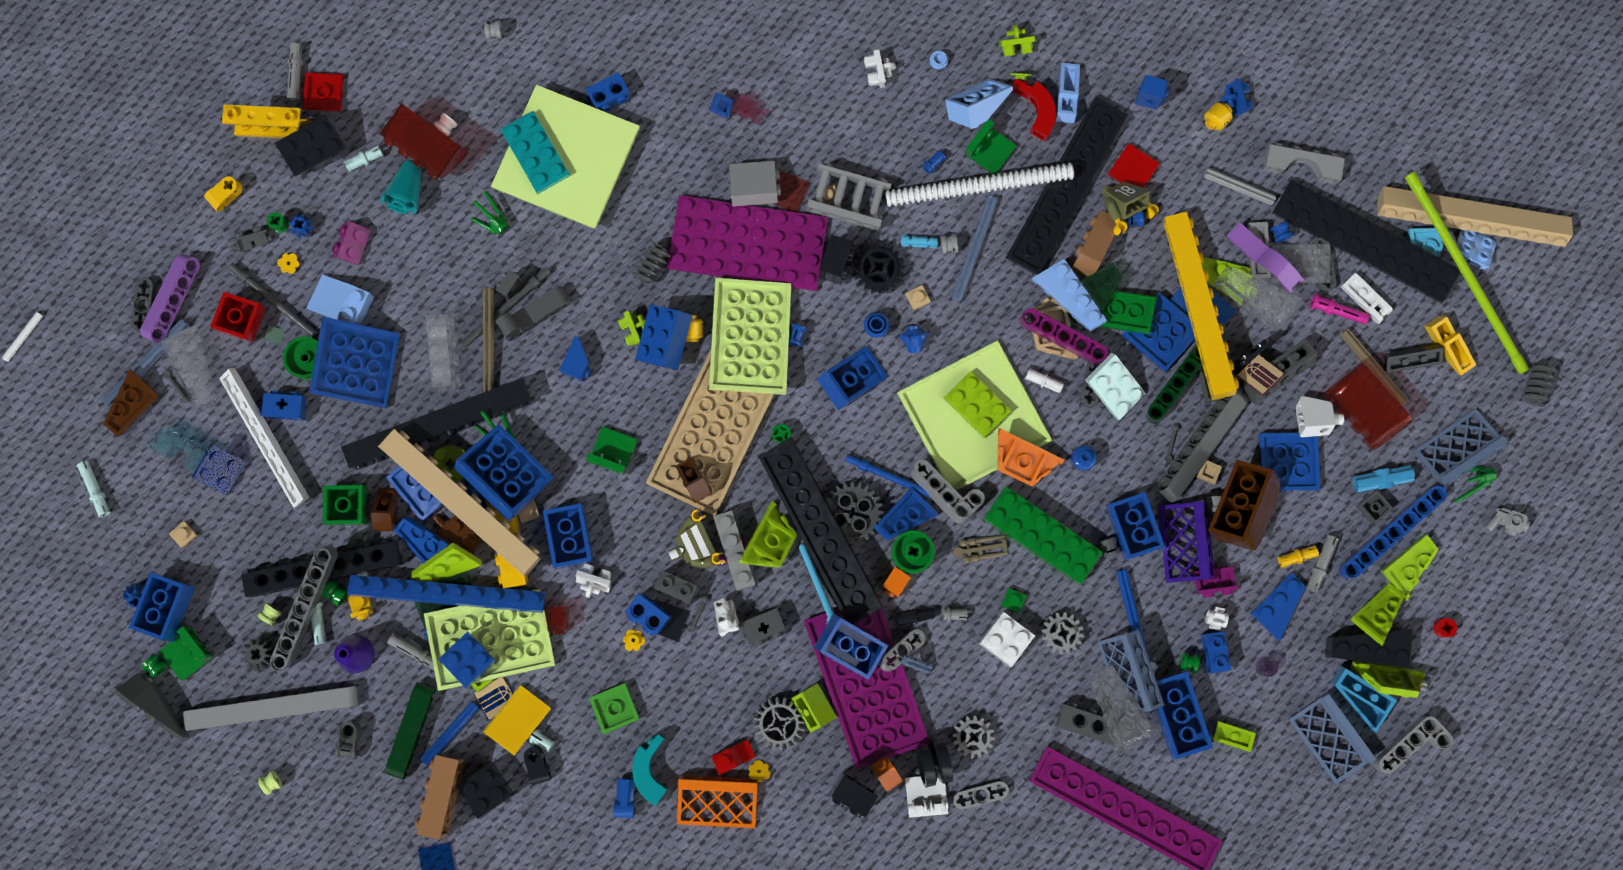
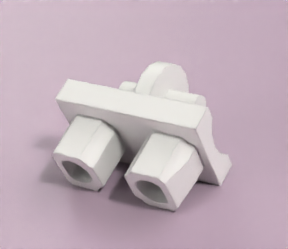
[864,50,896,88]
[575,564,611,598]
[714,598,739,637]

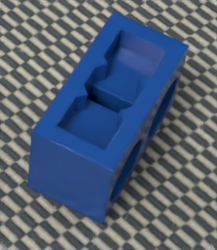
[586,72,631,112]
[625,592,672,636]
[1200,631,1231,673]

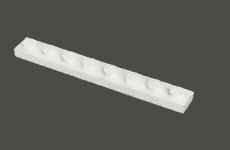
[219,367,309,508]

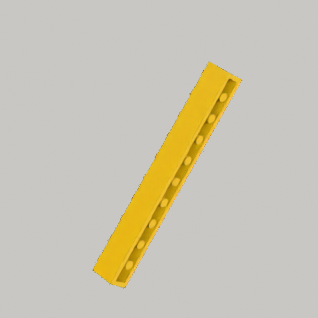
[1163,212,1239,400]

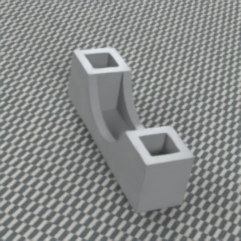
[1262,143,1345,184]
[713,511,755,592]

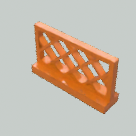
[677,775,758,828]

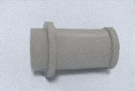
[942,607,967,622]

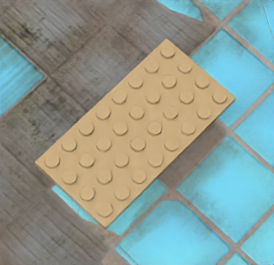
[646,350,774,516]

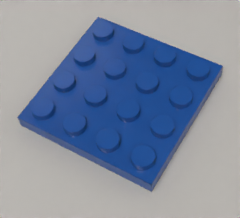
[309,317,400,408]

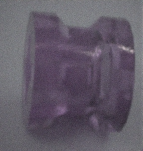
[1256,658,1278,677]

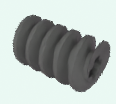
[632,242,671,284]
[1521,365,1557,407]

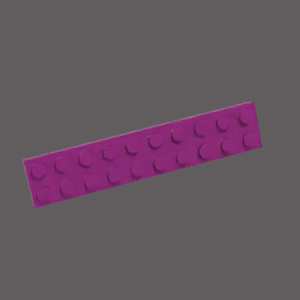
[1028,746,1223,870]

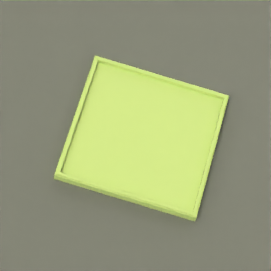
[491,85,640,230]
[897,340,1052,491]

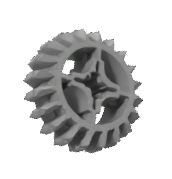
[753,697,805,751]

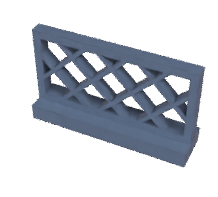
[1413,409,1508,488]
[1098,630,1164,716]
[1288,692,1376,784]

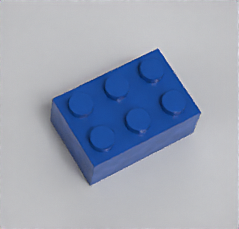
[635,304,692,371]
[1105,492,1165,561]
[543,503,594,569]
[129,572,195,642]
[813,613,888,680]

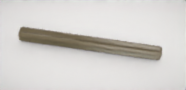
[483,287,494,393]

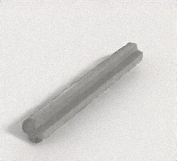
[1204,168,1276,205]

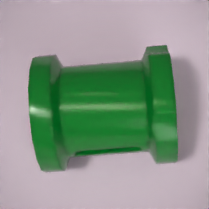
[267,212,289,233]

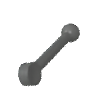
[163,370,190,403]
[1164,424,1179,463]
[687,595,709,633]

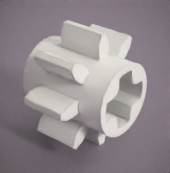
[1205,606,1229,631]

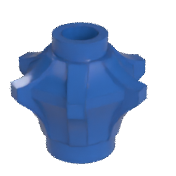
[899,324,929,353]

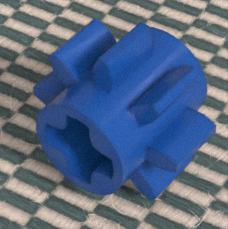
[288,214,314,239]
[123,583,145,607]

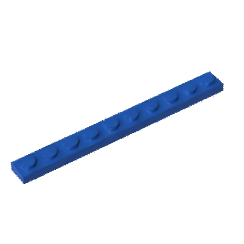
[347,575,546,613]

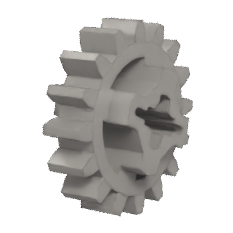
[1041,612,1084,655]
[952,715,995,759]

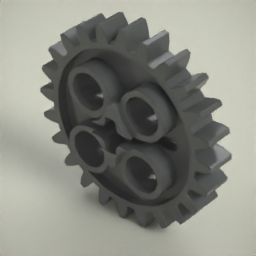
[825,482,884,544]

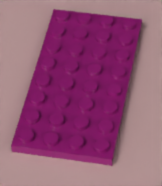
[667,195,828,292]
[804,608,930,769]

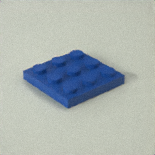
[1121,292,1195,373]
[1258,433,1320,491]

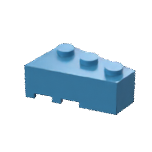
[1330,666,1397,733]

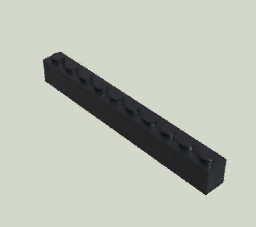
[341,378,533,471]

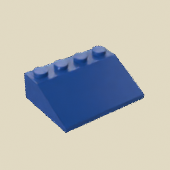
[454,424,554,522]

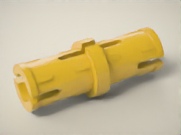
[1277,545,1319,568]

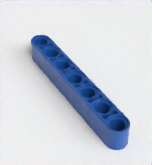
[1339,486,1447,579]

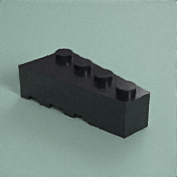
[1325,629,1413,668]

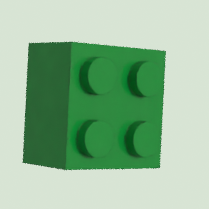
[323,485,368,526]

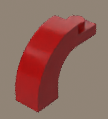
[1012,79,1056,142]

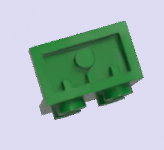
[965,119,1016,175]
[586,427,637,475]
[159,626,214,681]

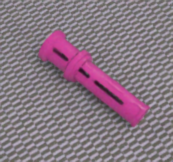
[1309,293,1370,325]

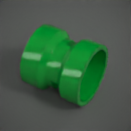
[321,580,348,607]

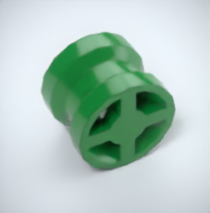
[772,424,791,444]
[1179,651,1200,674]
[141,654,167,679]

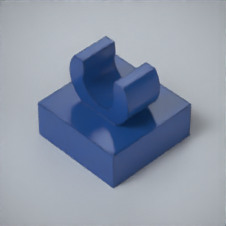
[709,93,734,118]

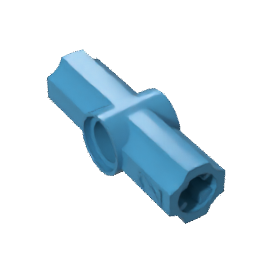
[1353,465,1415,493]

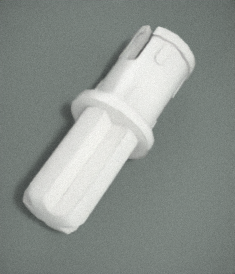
[1025,368,1064,393]

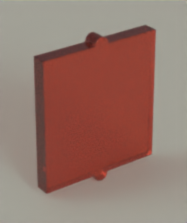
[773,172,810,213]

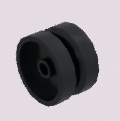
[915,739,953,788]

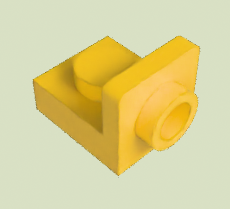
[347,596,374,621]

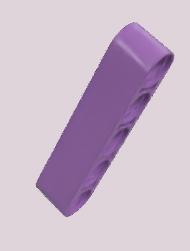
[140,254,200,343]

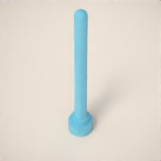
[799,543,834,625]

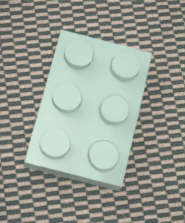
[1085,353,1146,420]

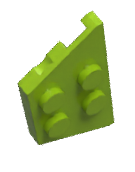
[739,501,797,568]
[1351,661,1426,698]

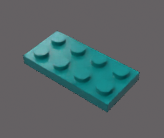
[500,111,570,194]

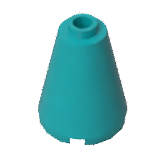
[380,160,422,215]

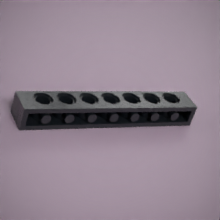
[241,539,403,598]

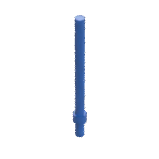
[845,454,952,502]

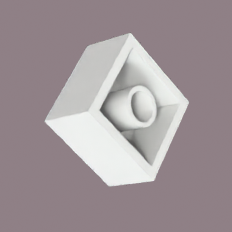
[978,612,1035,667]

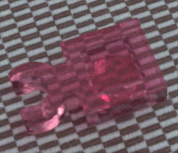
[731,93,766,125]

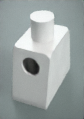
[1296,396,1344,437]

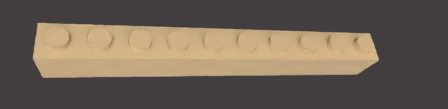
[1377,186,1573,247]
[378,429,541,576]

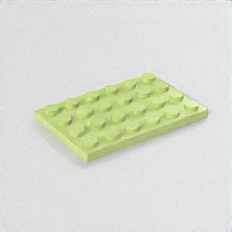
[709,278,791,395]
[424,589,556,691]

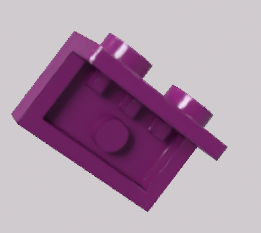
[332,221,371,265]
[1193,567,1239,598]

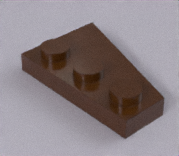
[103,369,160,437]

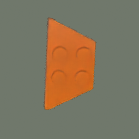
[997,428,1065,487]

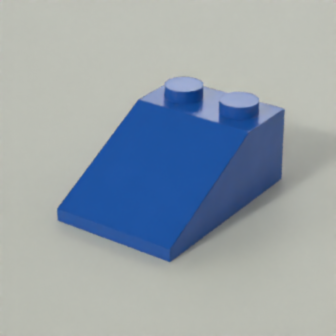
[817,346,888,411]

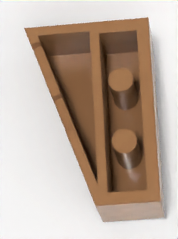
[1071,210,1121,281]

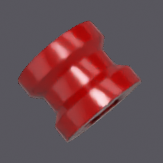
[1433,618,1457,638]

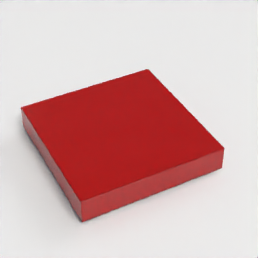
[303,73,344,112]
[1107,143,1160,188]

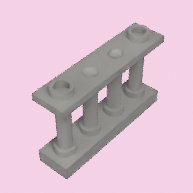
[805,163,891,231]

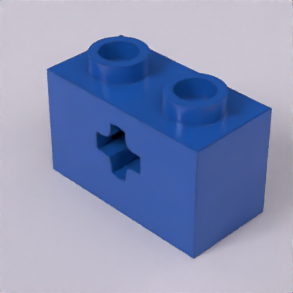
[1134,75,1169,110]
[261,390,307,421]

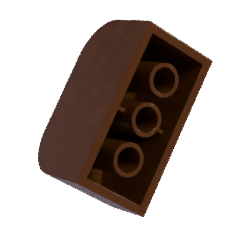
[1208,459,1280,551]

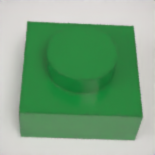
[1000,588,1026,614]

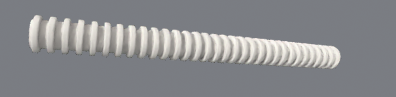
[886,162,1074,207]

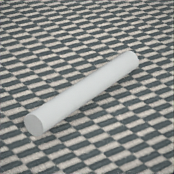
[2,312,43,362]

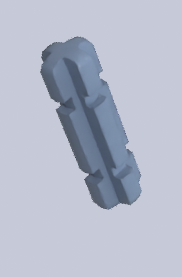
[901,655,933,674]

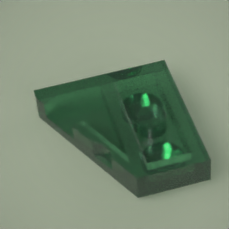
[1081,262,1123,312]

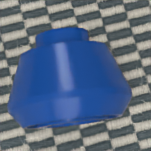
[864,312,890,338]

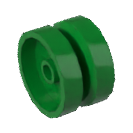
[283,336,318,381]
[891,530,935,574]

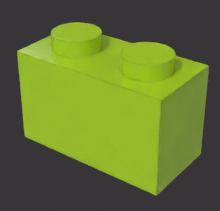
[791,683,837,733]

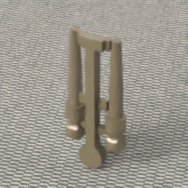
[953,535,1008,564]

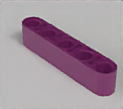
[1020,308,1108,365]

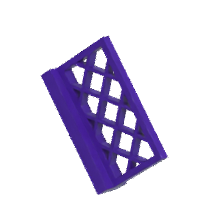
[1159,501,1215,583]

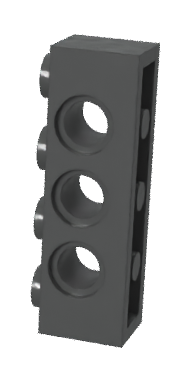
[1243,339,1317,405]
[1055,702,1140,752]

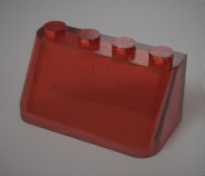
[379,103,469,181]
[1324,363,1413,450]

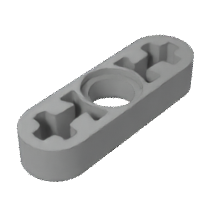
[879,629,925,672]
[953,781,1009,810]

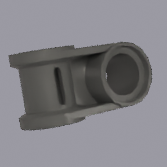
[335,721,361,760]

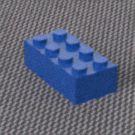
[1155,671,1213,760]

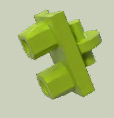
[999,24,1035,56]
[618,311,645,346]

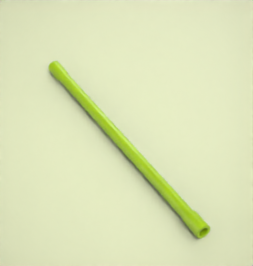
[1404,171,1530,374]

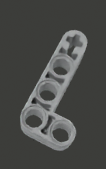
[911,459,985,523]
[1373,716,1453,774]

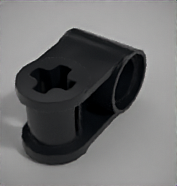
[524,746,552,786]

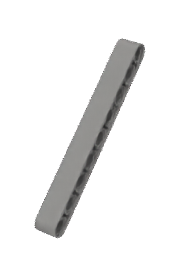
[183,686,359,731]

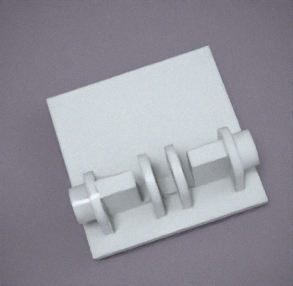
[905,776,948,818]

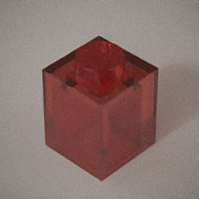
[546,606,569,635]

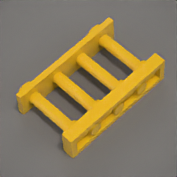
[222,104,312,138]

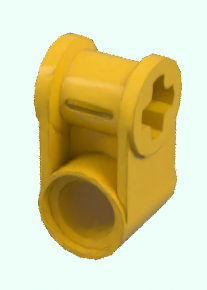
[204,177,243,212]

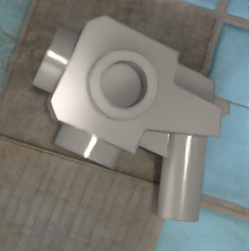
[1485,508,1531,536]

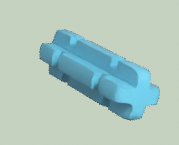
[901,235,938,248]

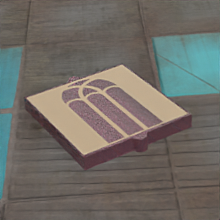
[1237,354,1285,396]

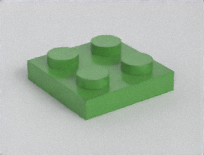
[589,683,640,734]

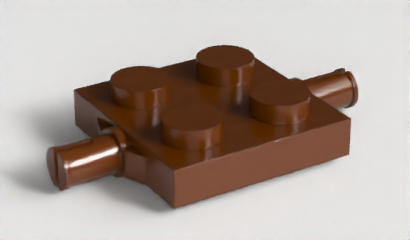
[432,513,483,554]

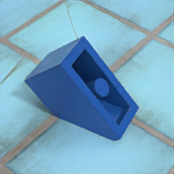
[559,336,591,382]

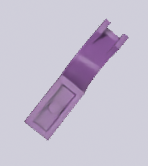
[1226,223,1304,294]

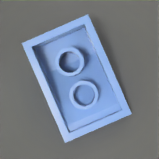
[945,79,1013,129]
[306,274,374,325]

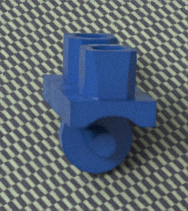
[1221,78,1253,117]

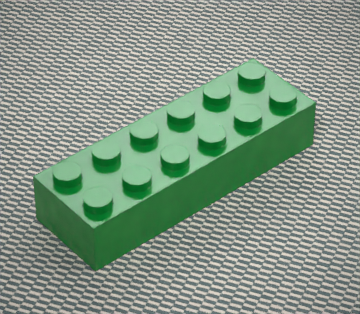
[982,486,1103,585]

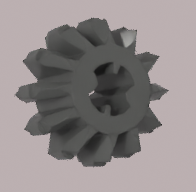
[241,638,275,671]

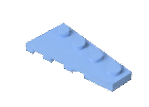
[1032,259,1107,332]

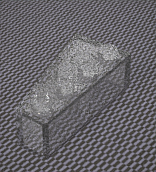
[1214,267,1302,330]

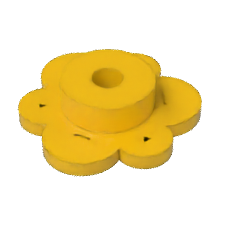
[277,253,300,274]
[623,629,645,651]
[749,760,770,782]

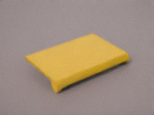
[483,685,551,756]

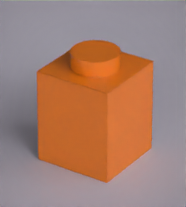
[882,567,911,598]
[870,755,903,792]

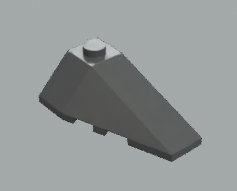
[113,673,189,741]

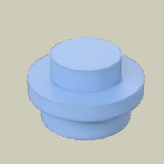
[930,51,948,69]

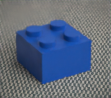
[438,631,497,689]

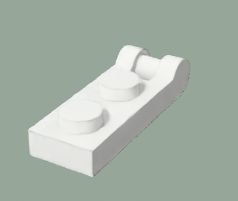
[1341,272,1393,324]

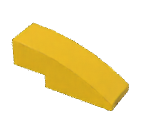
[1424,315,1476,375]

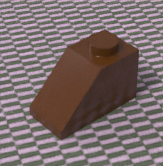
[675,457,712,503]
[371,488,399,531]

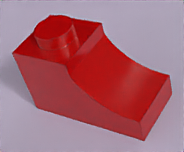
[711,739,756,775]

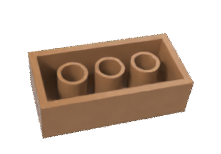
[415,753,466,840]

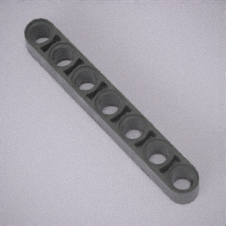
[1156,389,1248,502]
[270,545,338,671]

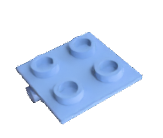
[1456,229,1497,270]

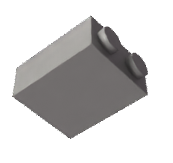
[729,161,781,206]

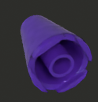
[334,634,375,674]

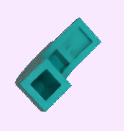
[632,734,668,806]

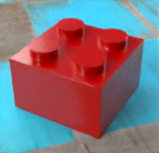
[210,292,266,343]

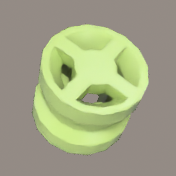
[257,603,283,626]
[258,770,282,795]

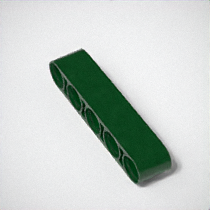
[1146,344,1202,424]
[384,682,436,780]

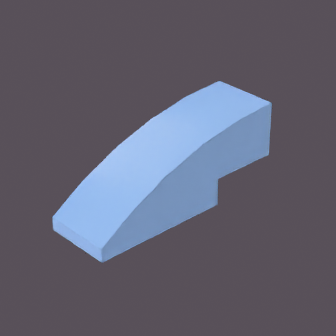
[1055,63,1080,123]

